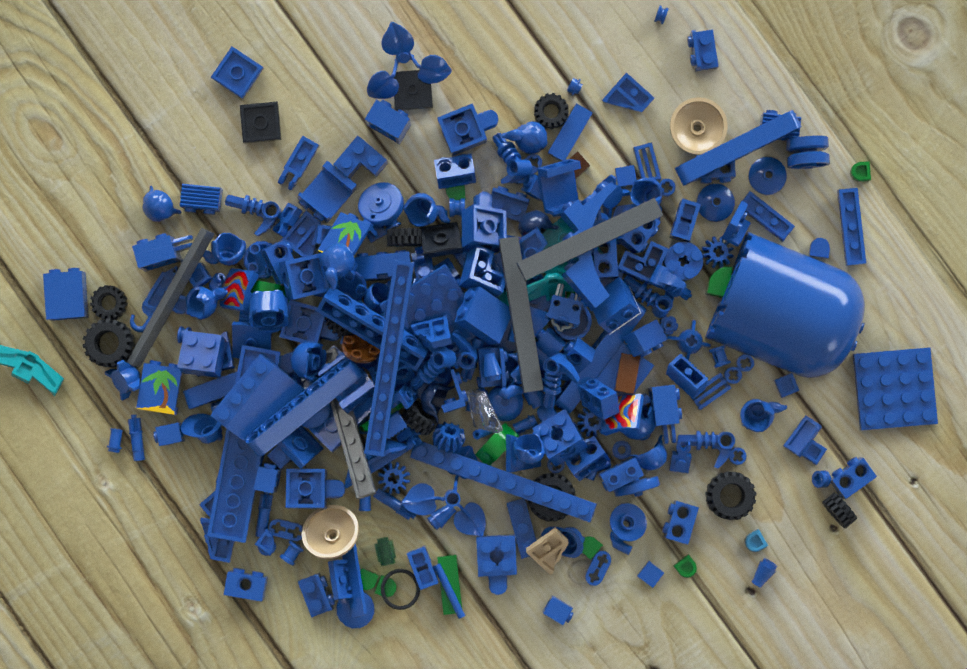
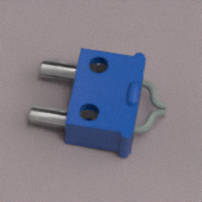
[545,284,583,332]

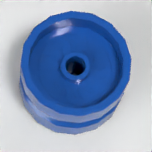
[786,135,830,169]

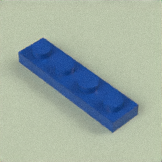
[837,188,866,266]

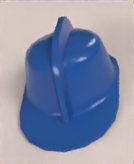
[181,413,223,444]
[540,526,585,558]

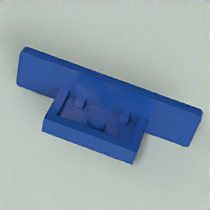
[328,543,367,618]

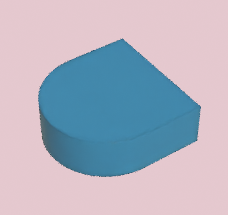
[745,529,768,552]

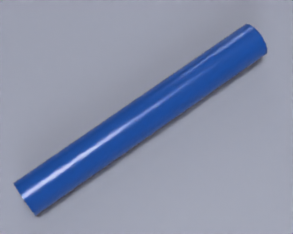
[433,563,466,619]

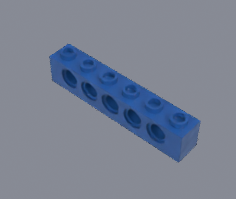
[316,287,429,371]

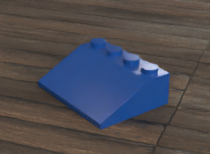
[210,354,305,441]

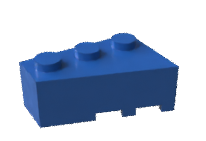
[354,250,411,281]

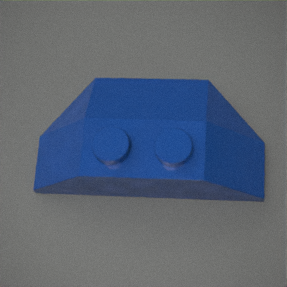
[344,439,413,489]

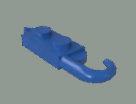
[130,266,178,333]

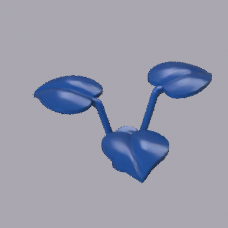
[367,21,452,99]
[402,445,486,536]

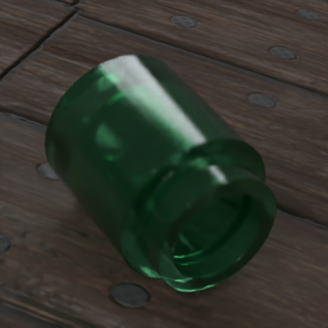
[374,537,397,566]

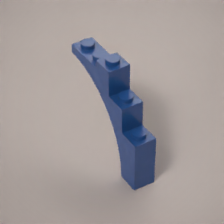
[560,182,617,311]

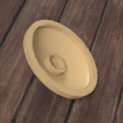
[670,97,728,155]
[302,505,359,559]

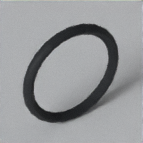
[381,569,420,610]

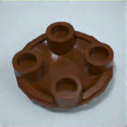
[341,335,380,363]

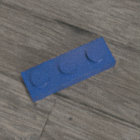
[506,498,536,559]

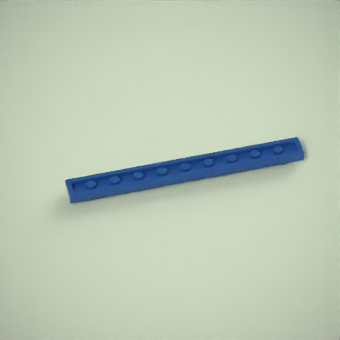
[364,259,414,457]
[410,441,597,522]

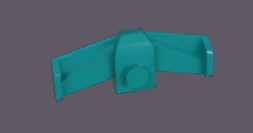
[526,272,575,301]
[0,345,64,396]

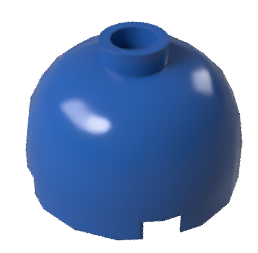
[290,341,326,381]
[486,385,524,422]
[623,405,656,441]

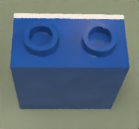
[593,277,641,334]

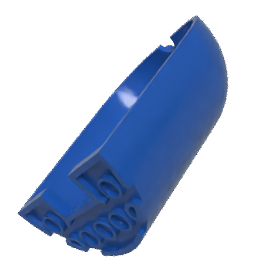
[705,232,865,378]

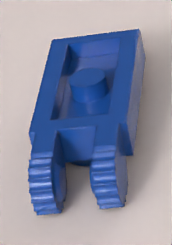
[278,136,320,191]

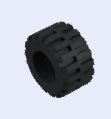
[83,319,135,368]
[705,471,757,520]
[527,473,576,522]

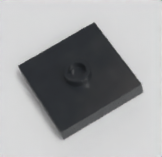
[394,70,433,111]
[240,101,282,144]
[420,222,463,259]

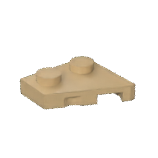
[526,527,568,575]

